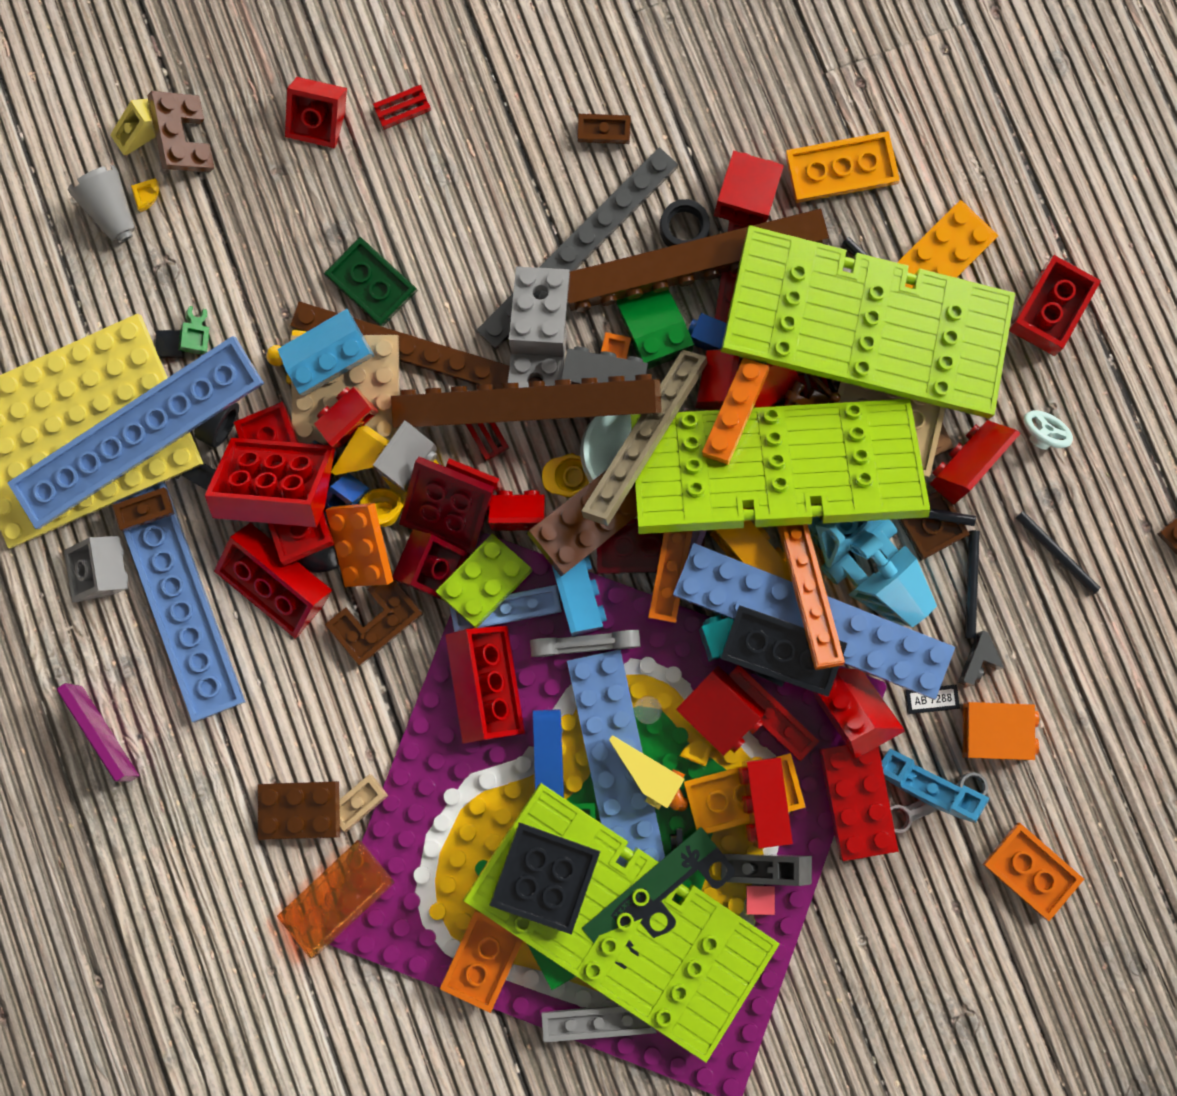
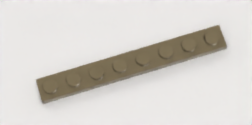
[581,349,708,526]

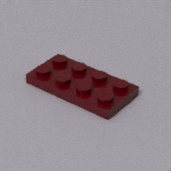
[597,519,705,574]

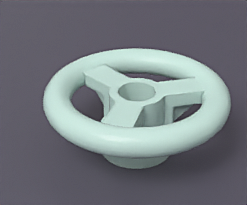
[1023,410,1073,449]

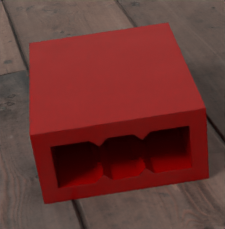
[714,150,784,226]
[676,666,766,756]

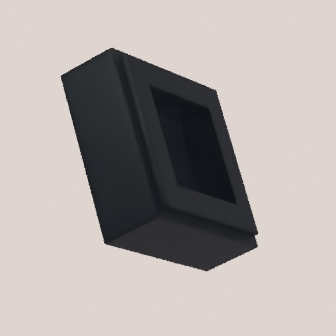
[156,330,185,358]

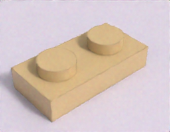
[340,774,388,832]

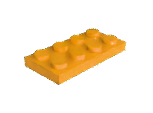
[785,131,900,203]
[897,200,999,288]
[683,753,806,834]

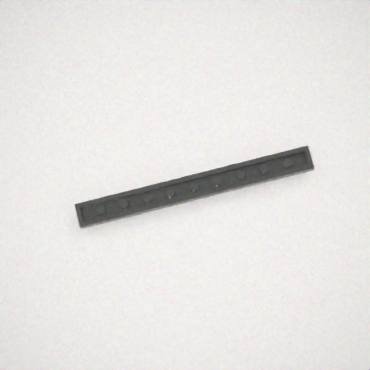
[477,147,678,350]

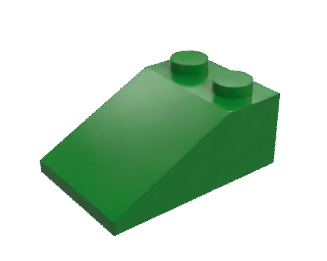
[616,289,694,370]

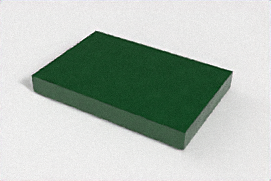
[324,237,418,327]

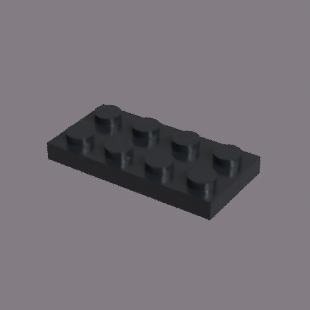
[720,605,848,697]

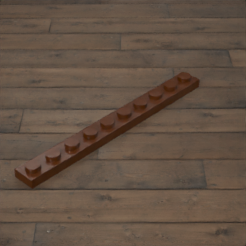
[290,301,543,389]

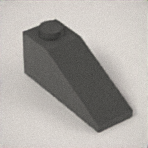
[721,854,812,886]

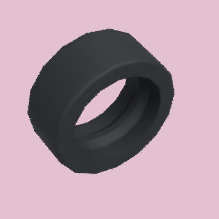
[660,199,710,247]
[194,402,239,448]

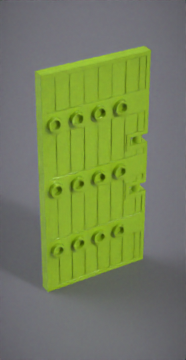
[721,225,1015,419]
[631,399,930,534]
[463,783,780,1063]

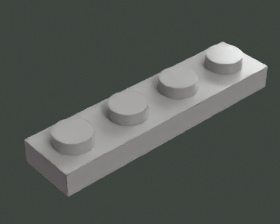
[542,1005,657,1042]

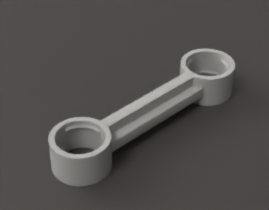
[530,630,641,657]
[890,773,988,833]

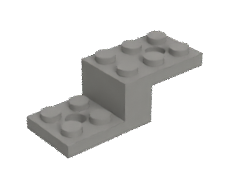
[508,266,570,388]

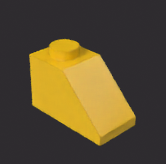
[331,425,389,475]

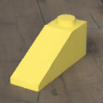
[608,735,684,810]

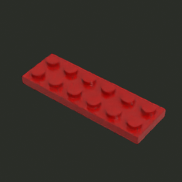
[234,401,335,566]

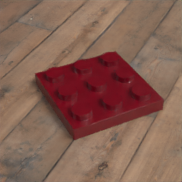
[399,456,495,554]

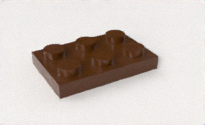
[258,781,340,840]

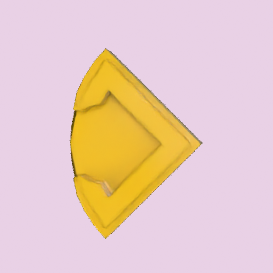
[131,178,159,213]
[680,739,714,767]

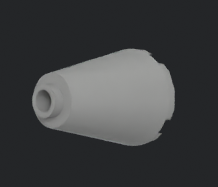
[67,165,135,243]

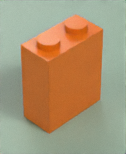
[962,702,1039,760]

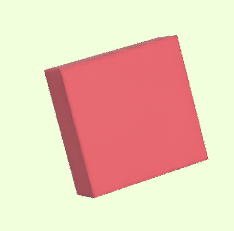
[746,885,775,915]

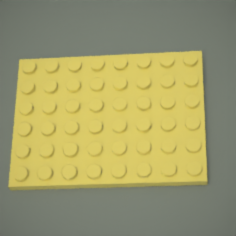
[0,314,203,548]

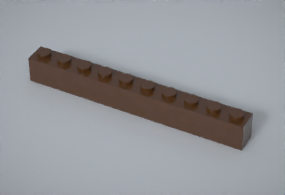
[568,208,829,312]
[391,374,662,428]

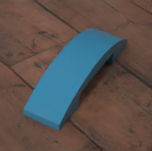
[881,749,989,823]

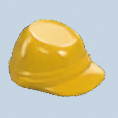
[542,453,589,498]
[359,488,403,527]

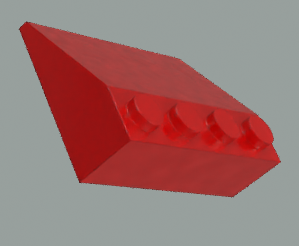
[204,438,335,528]

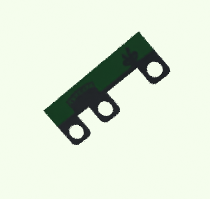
[582,827,735,969]

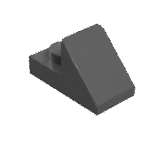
[958,631,1004,687]

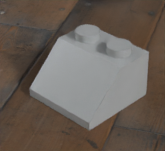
[373,420,437,492]
[64,536,128,603]

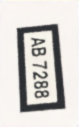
[906,684,960,714]

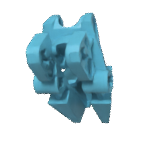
[808,517,937,627]

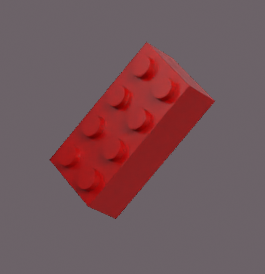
[819,745,899,861]

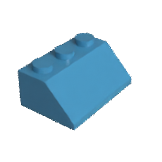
[278,309,375,396]
[552,555,607,637]

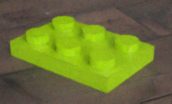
[436,534,532,628]

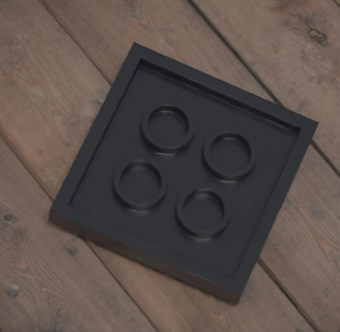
[489,822,600,935]

